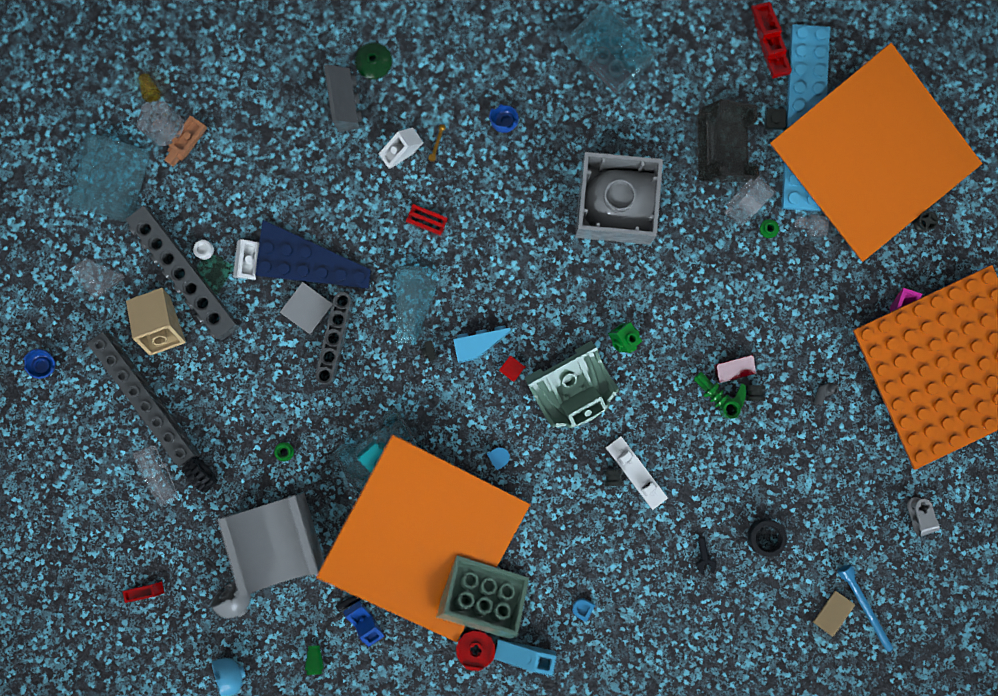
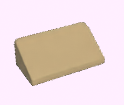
[813,591,855,636]

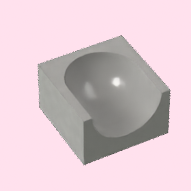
[575,152,663,245]

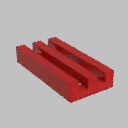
[406,204,448,236]

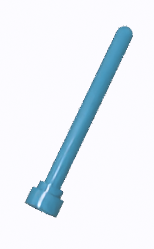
[837,564,893,652]

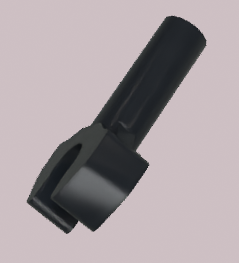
[696,537,717,575]

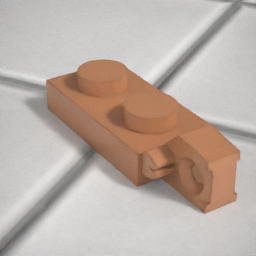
[164,115,207,167]

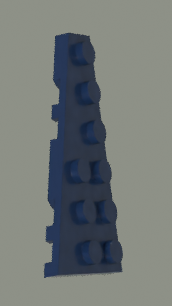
[255,220,371,289]

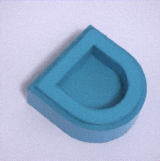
[487,447,510,470]
[572,598,595,622]

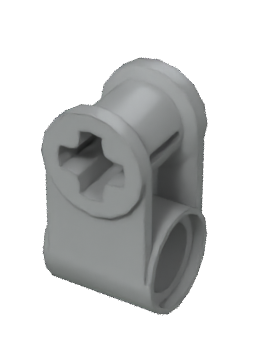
[907,497,940,537]

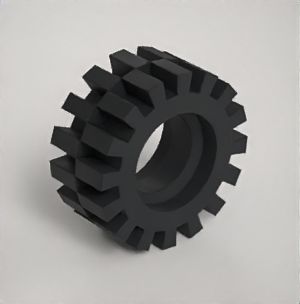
[181,457,218,493]

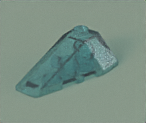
[396,266,437,345]

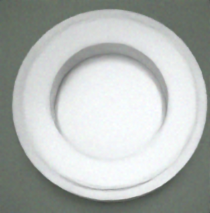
[193,240,214,260]

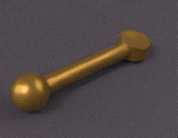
[429,124,446,162]

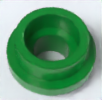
[759,219,779,239]
[274,442,294,462]

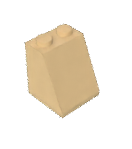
[126,288,186,356]

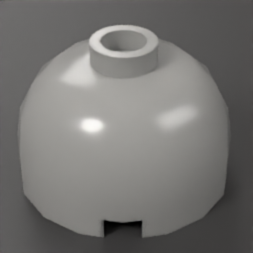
[210,580,251,619]

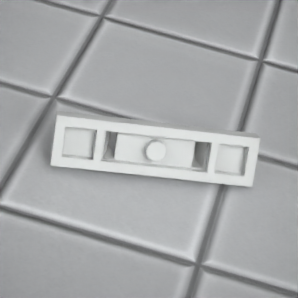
[605,436,668,510]

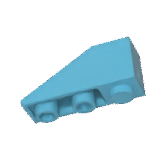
[453,326,511,363]
[494,639,557,676]

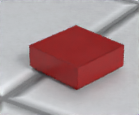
[499,355,525,382]

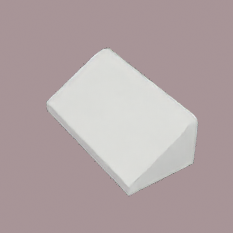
[233,239,259,280]

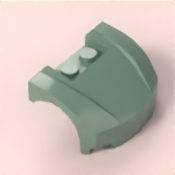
[524,341,619,428]

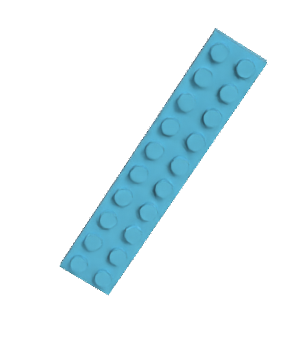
[781,24,830,212]

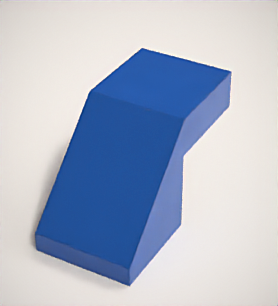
[343,601,385,647]

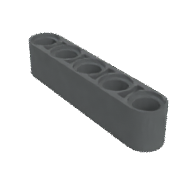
[315,292,353,385]

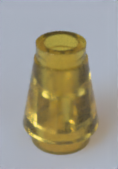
[138,74,160,103]

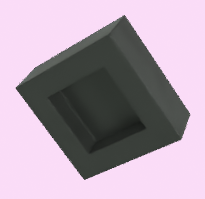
[765,109,786,130]
[422,340,437,362]

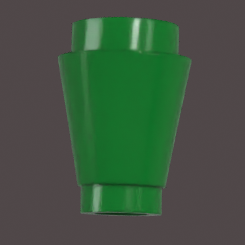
[304,645,324,675]

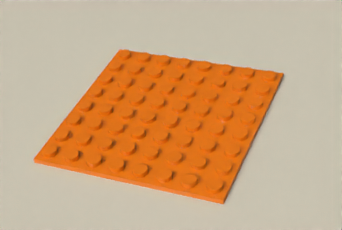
[770,42,983,262]
[853,265,998,470]
[316,435,530,642]

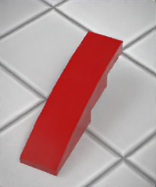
[751,2,792,79]

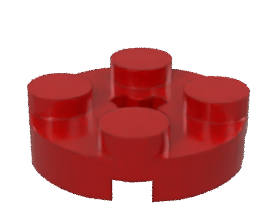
[456,629,495,671]

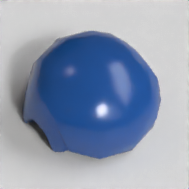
[489,104,519,133]
[24,349,56,379]

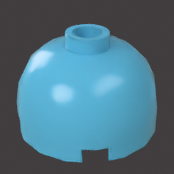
[212,658,246,696]

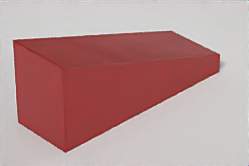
[122,581,165,603]

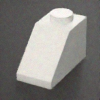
[379,128,423,169]

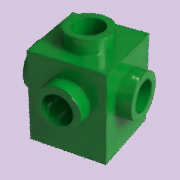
[608,322,642,353]

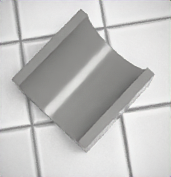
[218,493,324,598]

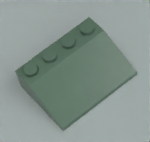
[437,556,529,639]

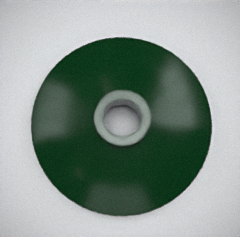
[355,43,392,80]

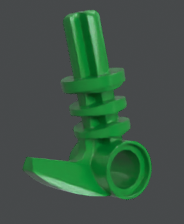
[694,372,746,419]

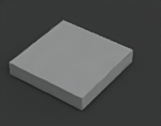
[280,282,332,335]

